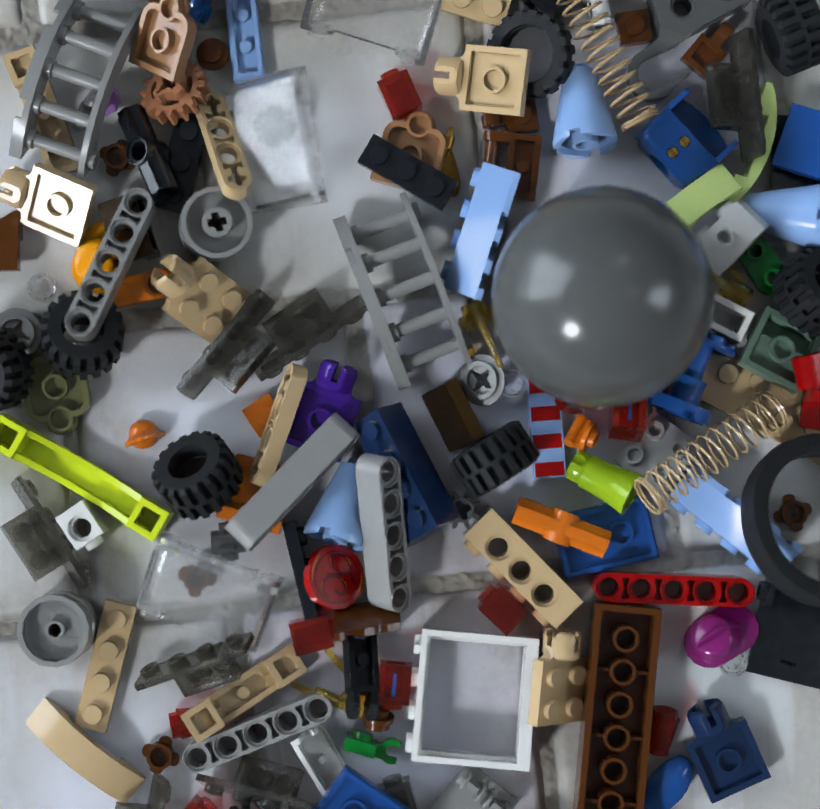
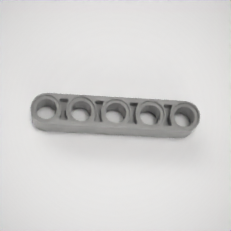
[65,188,155,342]
[225,412,361,551]
[355,453,412,613]
[182,688,335,773]

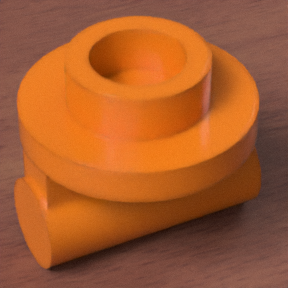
[563,414,601,452]

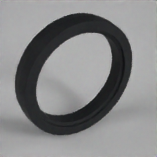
[740,433,820,608]

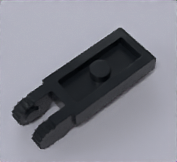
[342,634,380,721]

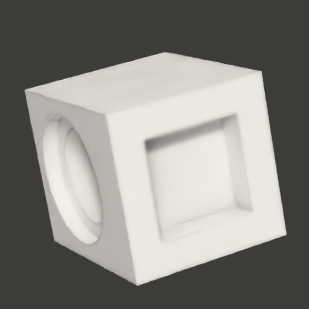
[55,499,109,552]

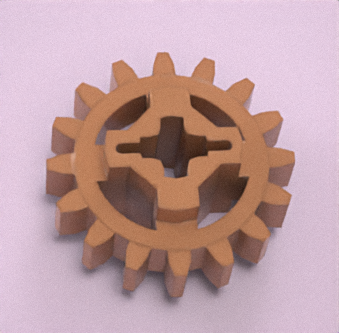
[139,60,210,125]

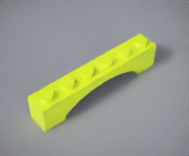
[0,414,174,542]

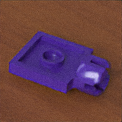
[286,359,362,462]

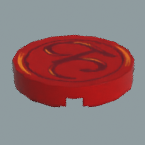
[303,544,364,610]

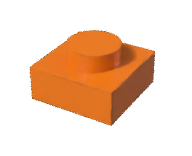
[242,393,274,437]

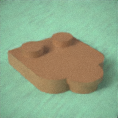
[128,0,197,83]
[370,111,447,189]

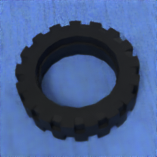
[487,10,575,99]

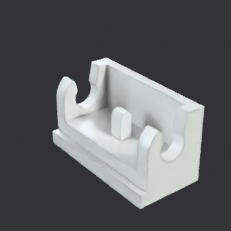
[290,723,348,796]

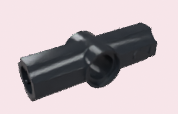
[117,104,178,202]

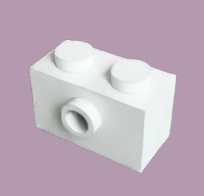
[696,198,770,276]
[708,293,755,345]

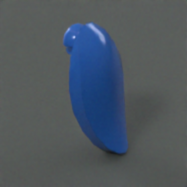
[644,755,693,809]

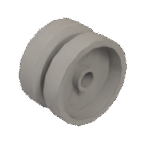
[178,186,253,262]
[17,590,98,667]

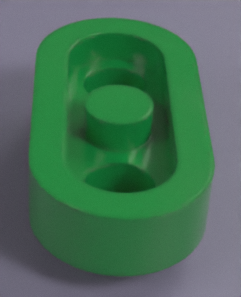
[737,236,784,296]

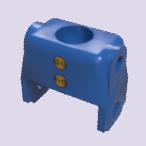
[634,87,740,190]

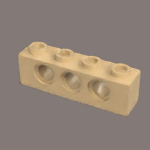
[463,507,583,629]

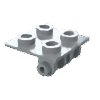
[613,410,704,497]
[429,766,519,809]

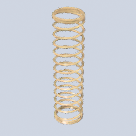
[556,0,659,132]
[634,391,788,515]

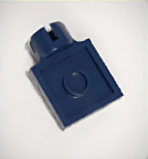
[684,698,771,804]

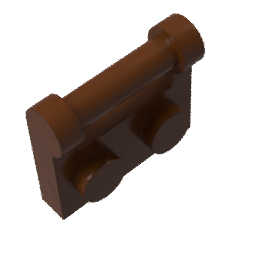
[483,130,542,202]

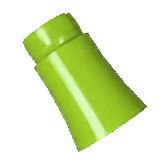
[566,450,644,515]

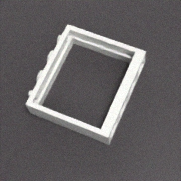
[405,627,540,772]

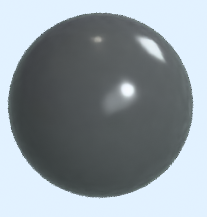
[491,185,715,408]

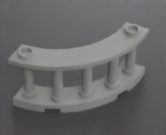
[9,0,143,180]
[333,192,473,391]

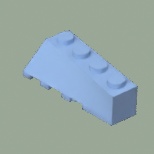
[440,162,521,301]
[667,464,804,576]

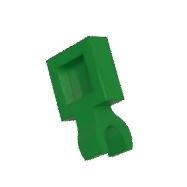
[342,729,402,764]

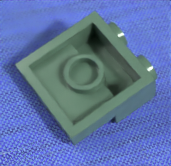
[736,306,820,394]

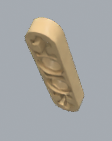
[196,91,252,200]
[249,363,308,487]

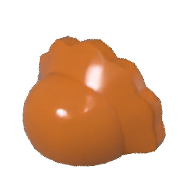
[125,419,165,449]

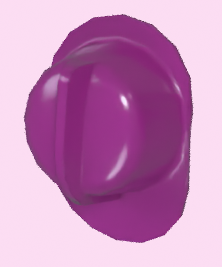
[684,607,759,668]

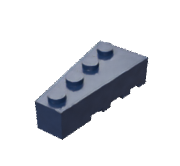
[356,402,460,547]

